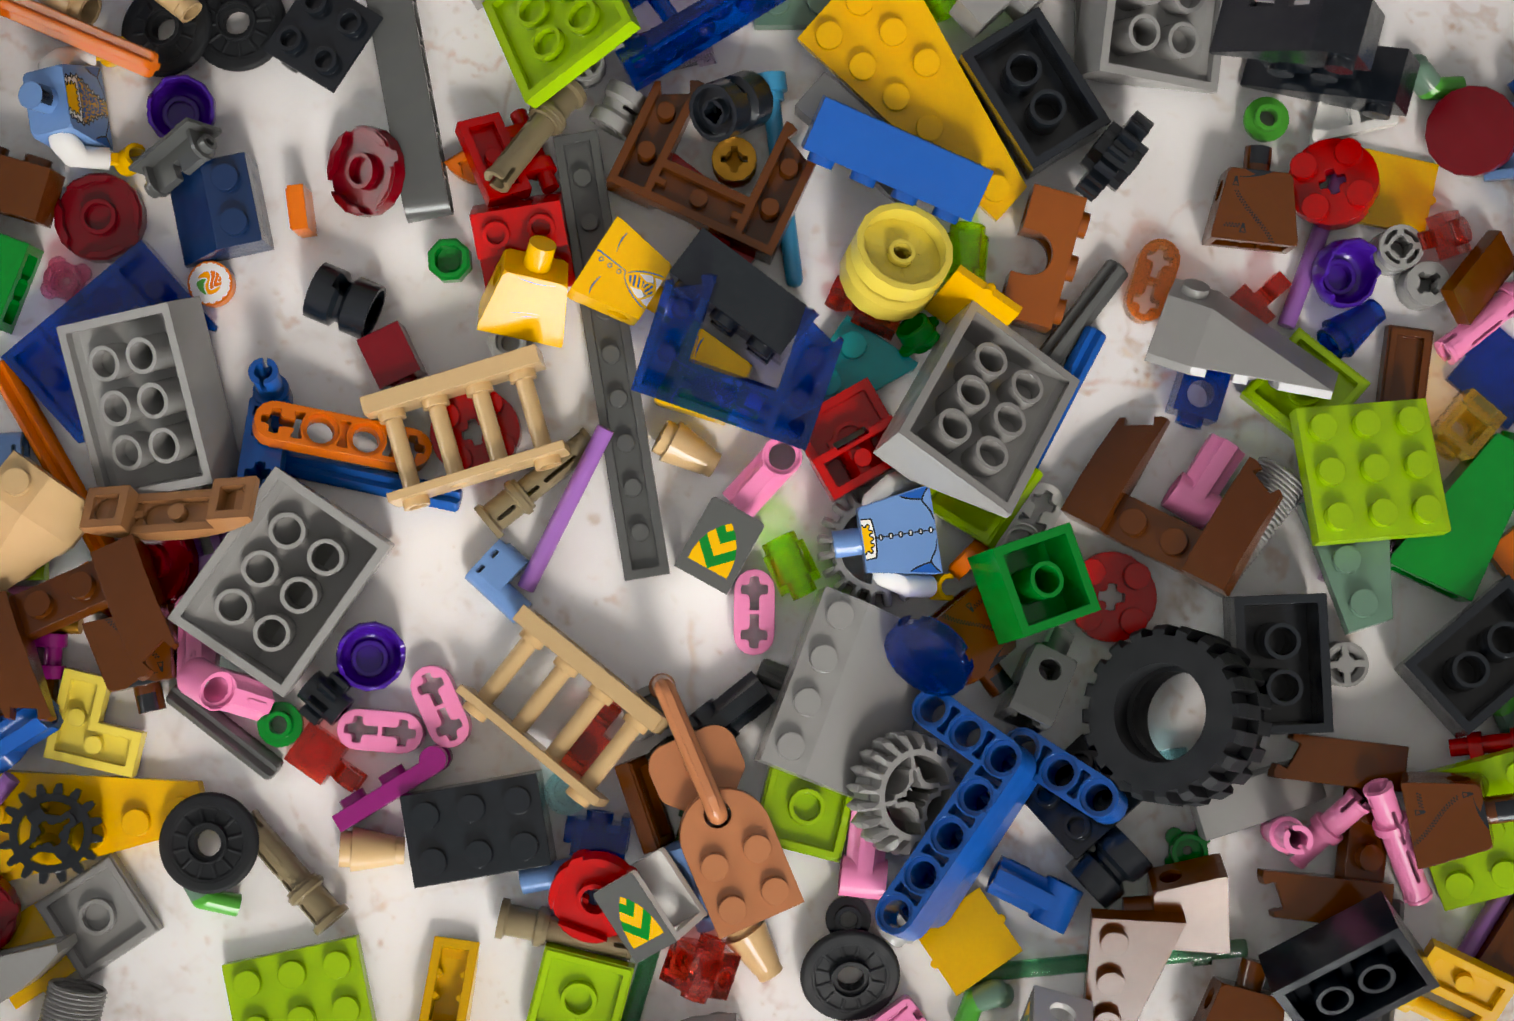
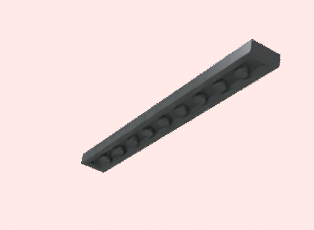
[553,130,670,581]

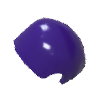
[146,75,216,138]
[1311,237,1381,309]
[336,621,406,691]

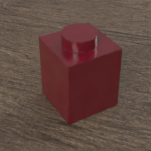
[356,321,428,390]

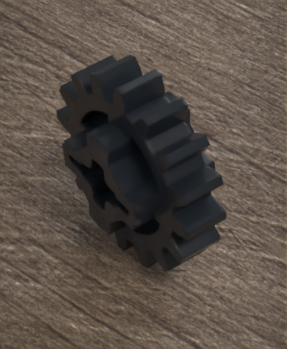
[1075,110,1154,202]
[0,783,104,884]

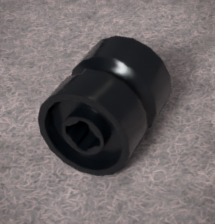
[689,70,774,142]
[303,262,386,339]
[1065,825,1153,909]

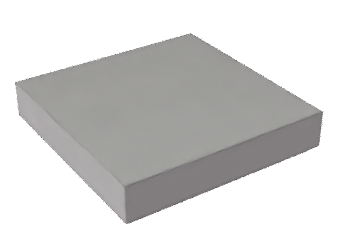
[34,852,164,981]

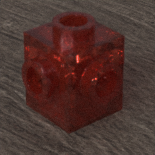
[659,933,741,1004]

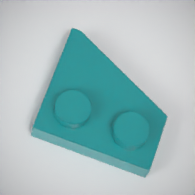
[796,315,918,405]

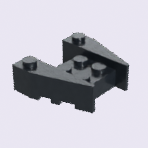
[1209,0,1420,120]

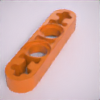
[252,401,432,472]

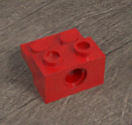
[469,191,576,288]
[788,377,893,503]

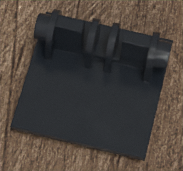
[263,0,383,93]
[1025,734,1142,860]

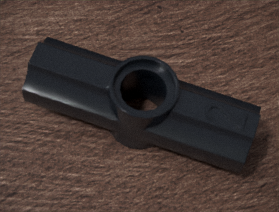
[645,671,775,762]

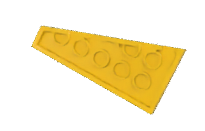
[797,0,1027,222]
[0,770,205,881]

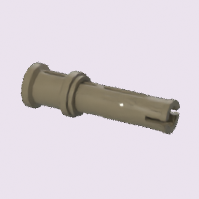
[484,80,587,193]
[474,428,591,539]
[251,809,349,936]
[494,898,631,961]

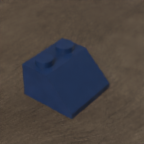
[170,152,275,268]

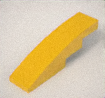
[419,936,480,1021]

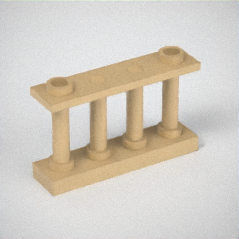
[359,344,572,511]
[455,604,668,808]

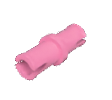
[1285,788,1371,869]
[1260,816,1314,855]

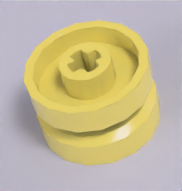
[839,202,953,322]

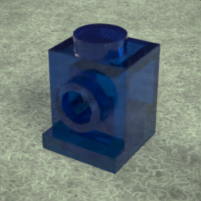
[563,809,632,861]

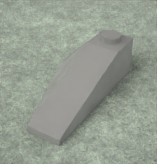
[1144,278,1338,400]

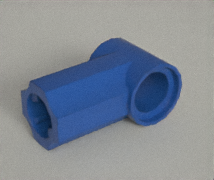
[0,698,64,774]
[985,855,1084,934]

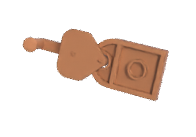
[648,673,805,940]

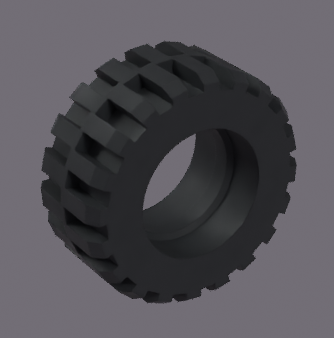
[1082,624,1272,807]

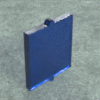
[1445,327,1514,431]

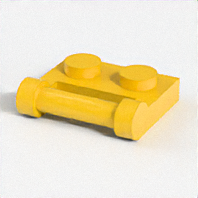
[1396,938,1514,1021]

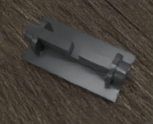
[128,117,222,198]

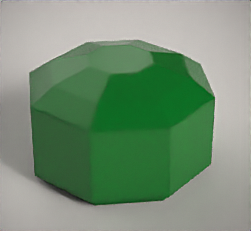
[428,238,473,283]

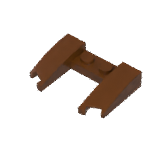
[606,80,817,265]
[1060,416,1284,597]
[0,534,179,722]
[1257,734,1409,923]

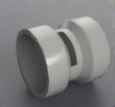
[589,78,647,141]
[1370,224,1425,276]

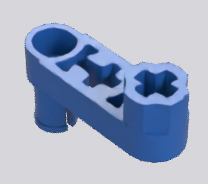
[237,358,293,488]

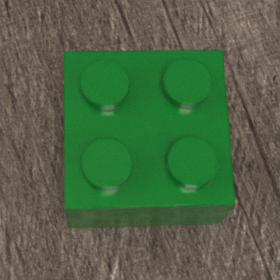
[968,522,1101,645]

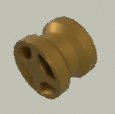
[712,136,757,188]

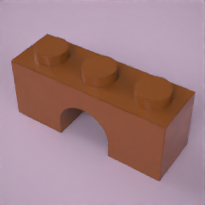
[1001,184,1091,334]

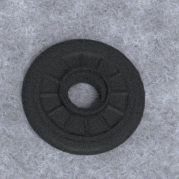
[121,0,212,77]
[202,0,286,72]
[159,792,259,894]
[800,929,900,1021]

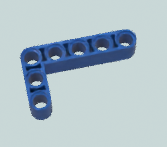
[875,688,1036,941]
[902,727,1128,928]

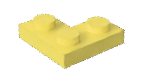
[43,668,147,778]

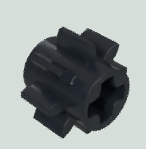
[297,670,355,726]

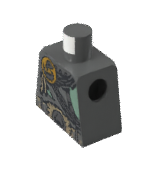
[993,626,1078,733]

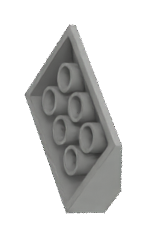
[1074,0,1223,93]
[56,296,240,494]
[873,300,1080,518]
[167,466,395,698]
[754,586,933,799]

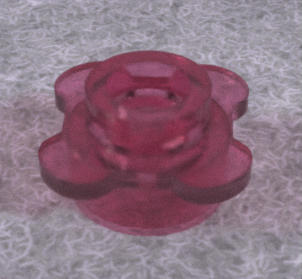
[40,256,92,307]

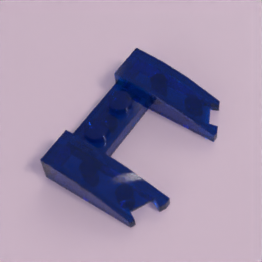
[1,240,219,443]
[631,273,844,450]

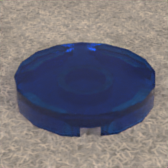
[884,615,974,697]

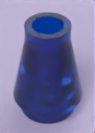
[1316,299,1386,359]

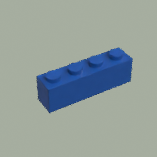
[801,95,994,225]

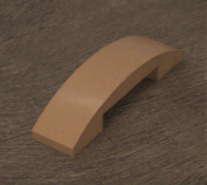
[79,476,260,541]

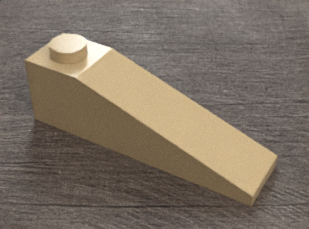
[0,450,86,592]

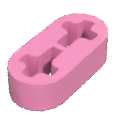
[734,569,775,655]
[410,665,472,748]
[337,708,426,754]

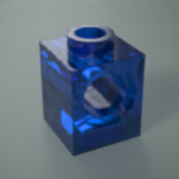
[1165,370,1231,430]

